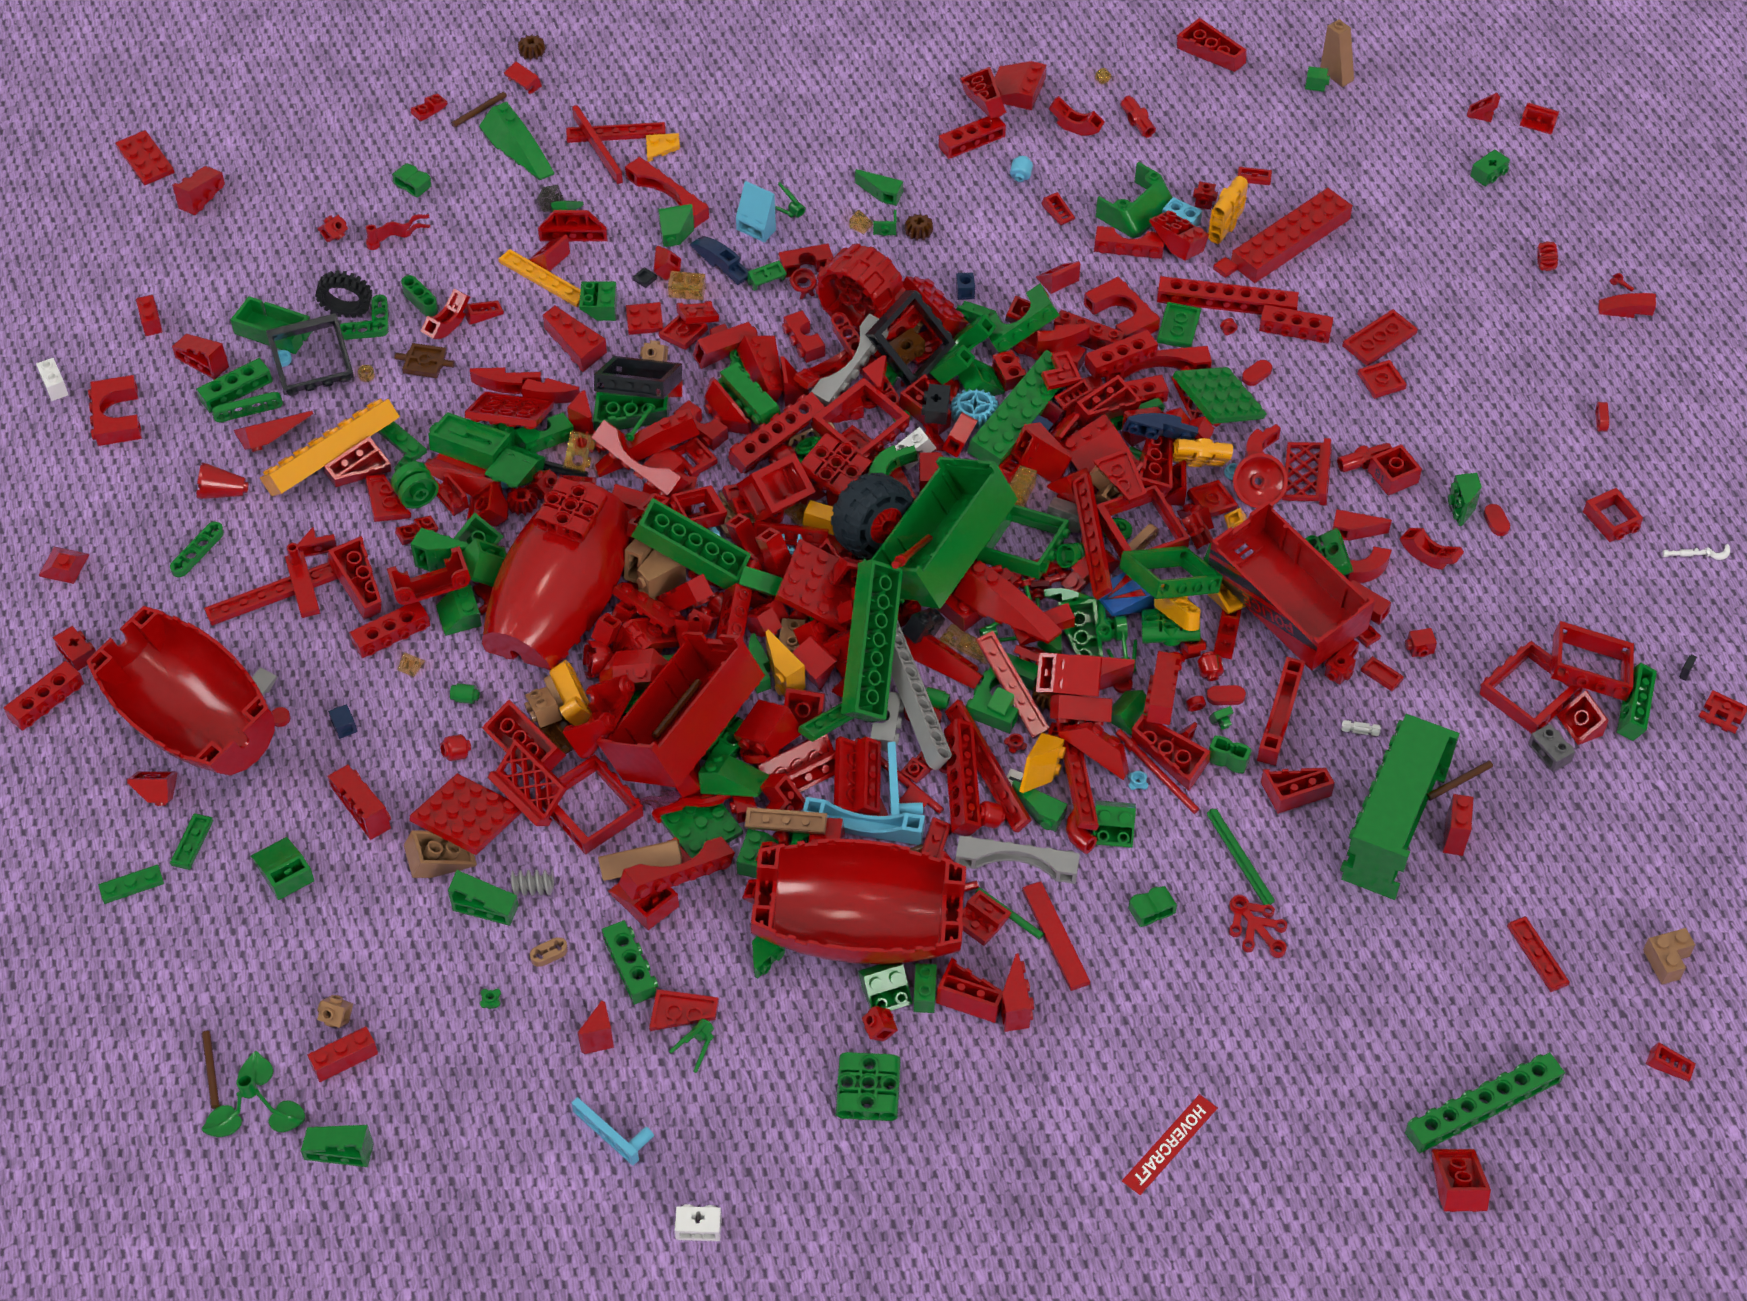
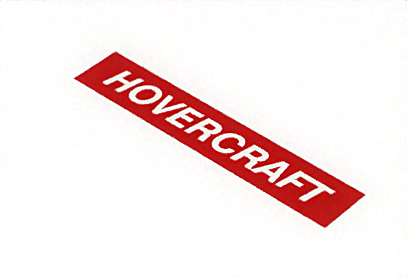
[1122,1094,1218,1195]

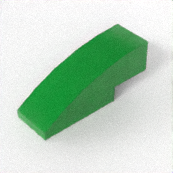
[739,566,783,597]
[749,633,771,694]

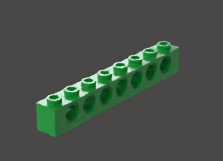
[1405,1052,1565,1154]

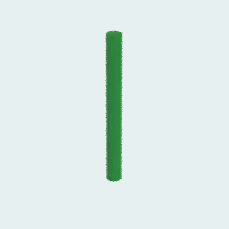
[975,887,1044,940]

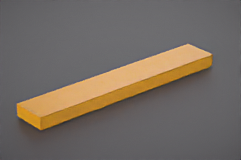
[498,249,581,307]

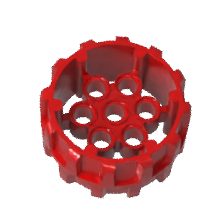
[815,244,905,332]

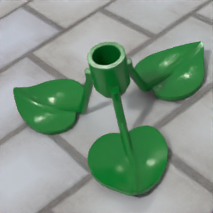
[201,1051,305,1137]

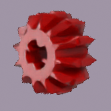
[1537,241,1558,271]
[507,485,538,516]

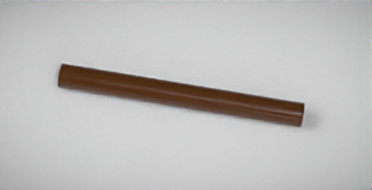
[451,91,507,128]
[652,679,702,739]
[1426,760,1493,801]
[202,1031,220,1109]

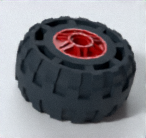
[831,473,914,560]

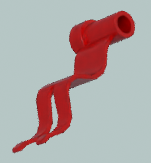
[366,214,430,250]

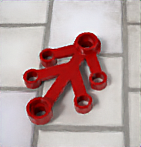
[1229,895,1287,958]

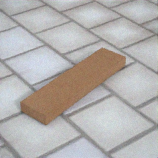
[745,807,828,835]

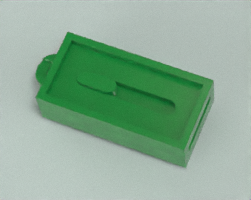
[428,412,512,470]

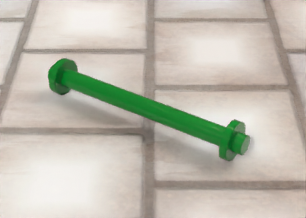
[625,403,656,441]

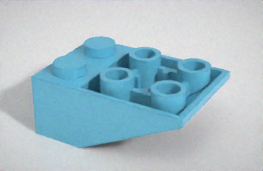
[736,181,776,243]

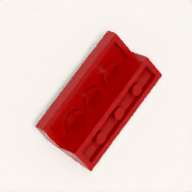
[756,734,835,792]
[834,736,881,815]

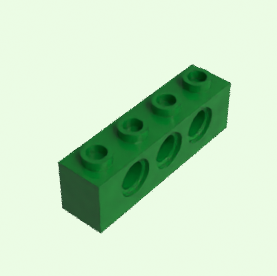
[196,358,273,413]
[1616,662,1657,741]
[601,920,659,1005]

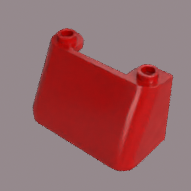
[387,546,470,605]
[562,674,635,759]

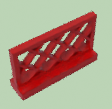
[1282,438,1332,506]
[487,739,568,826]

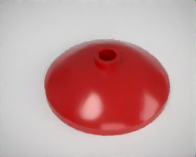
[1233,453,1288,508]

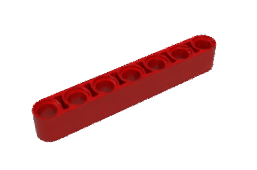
[831,312,900,407]

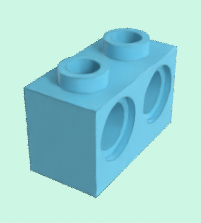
[1162,197,1202,227]

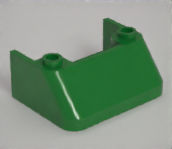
[1096,162,1173,238]

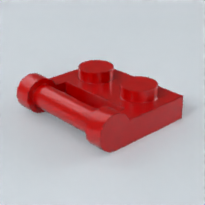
[676,301,719,324]
[672,437,718,477]

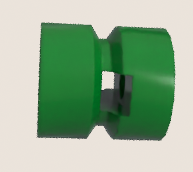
[1055,543,1086,568]
[1101,616,1128,642]

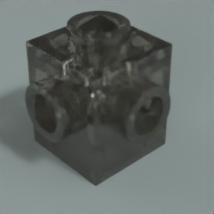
[537,185,564,212]

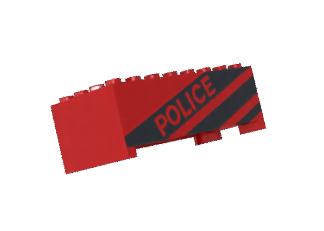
[1208,500,1375,671]

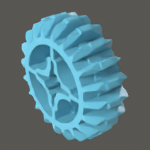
[950,388,999,430]

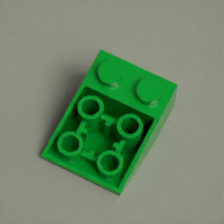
[485,445,546,488]
[410,528,469,572]
[251,837,315,900]

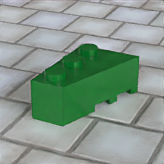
[301,1125,374,1167]

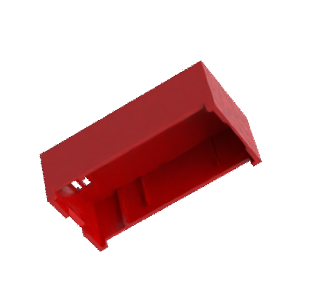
[596,631,765,788]

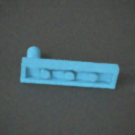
[887,742,923,815]
[571,1097,654,1166]

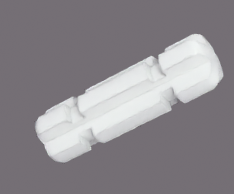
[1341,720,1381,736]

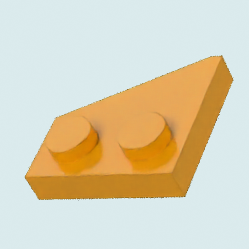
[646,133,680,162]

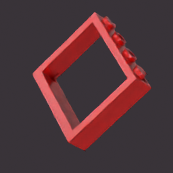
[812,377,910,459]
[1097,485,1190,559]
[1551,621,1634,701]
[1479,641,1584,734]
[541,754,644,855]

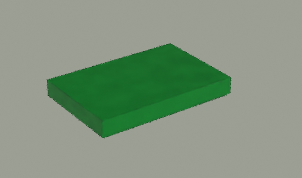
[1157,302,1202,348]

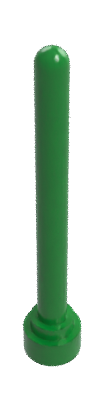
[1096,600,1112,637]

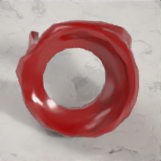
[789,268,817,299]

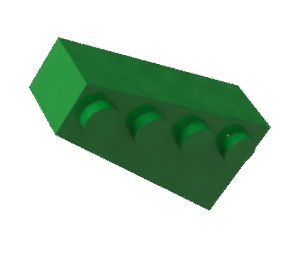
[720,362,781,426]
[593,392,670,431]

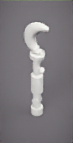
[1662,544,1730,560]

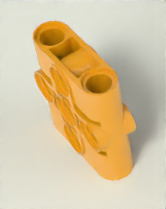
[1208,176,1248,244]
[1172,438,1233,467]

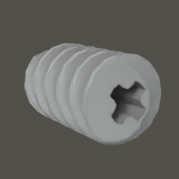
[511,869,554,896]

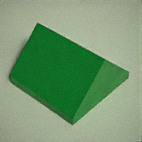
[1110,690,1147,736]

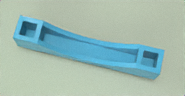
[803,797,925,845]

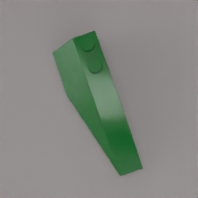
[479,101,554,180]

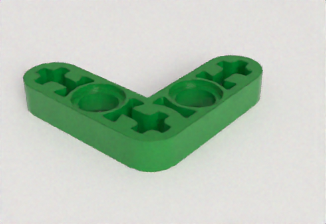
[340,295,389,340]

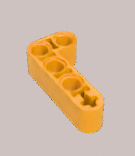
[1154,584,1201,631]
[549,660,592,726]

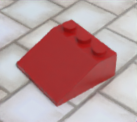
[994,61,1047,111]
[1060,414,1135,488]

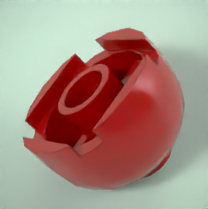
[583,640,614,679]

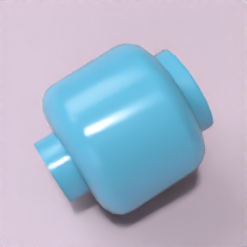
[1010,156,1033,182]

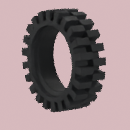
[315,270,372,318]

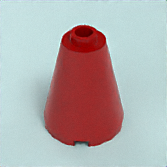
[196,462,249,499]

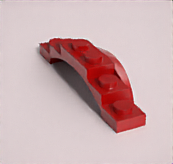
[793,349,857,389]

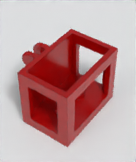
[736,453,816,521]

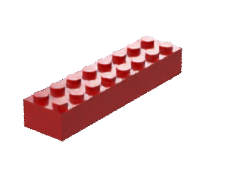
[1231,188,1353,283]

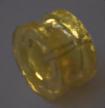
[1095,67,1112,84]
[358,365,375,382]

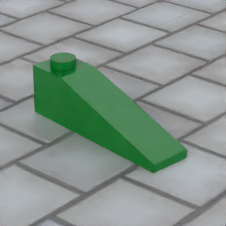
[1058,599,1103,657]

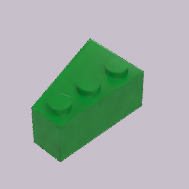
[448,870,519,926]

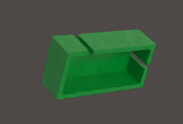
[230,296,313,354]

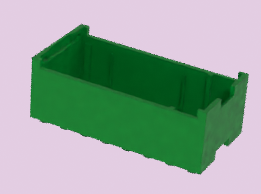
[862,457,1018,609]
[1340,713,1460,900]

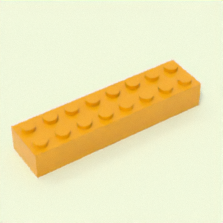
[260,398,400,496]

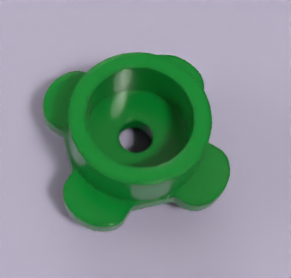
[480,989,501,1009]

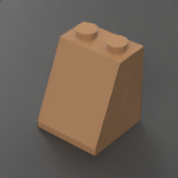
[637,549,686,600]

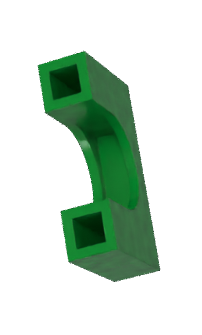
[989,283,1060,353]
[930,314,997,385]
[966,652,1038,734]

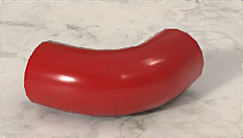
[1066,809,1097,854]

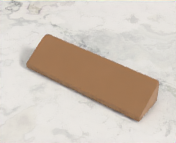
[598,839,682,881]

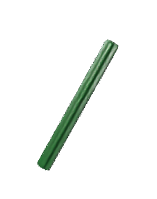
[1207,808,1275,905]

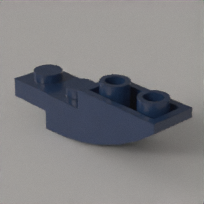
[690,236,748,285]
[1122,413,1198,440]

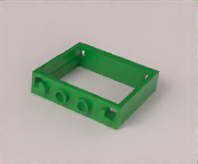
[977,504,1071,579]
[1119,546,1223,599]

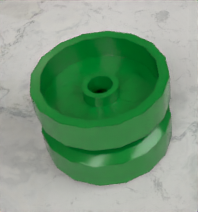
[391,461,439,509]

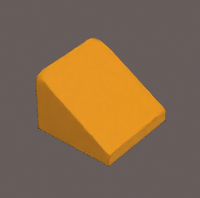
[1224,508,1247,529]

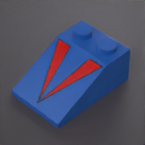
[1099,572,1155,616]

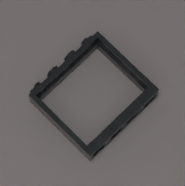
[865,290,956,387]
[266,313,354,396]
[594,356,682,399]

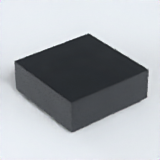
[633,267,657,288]
[1679,654,1697,681]

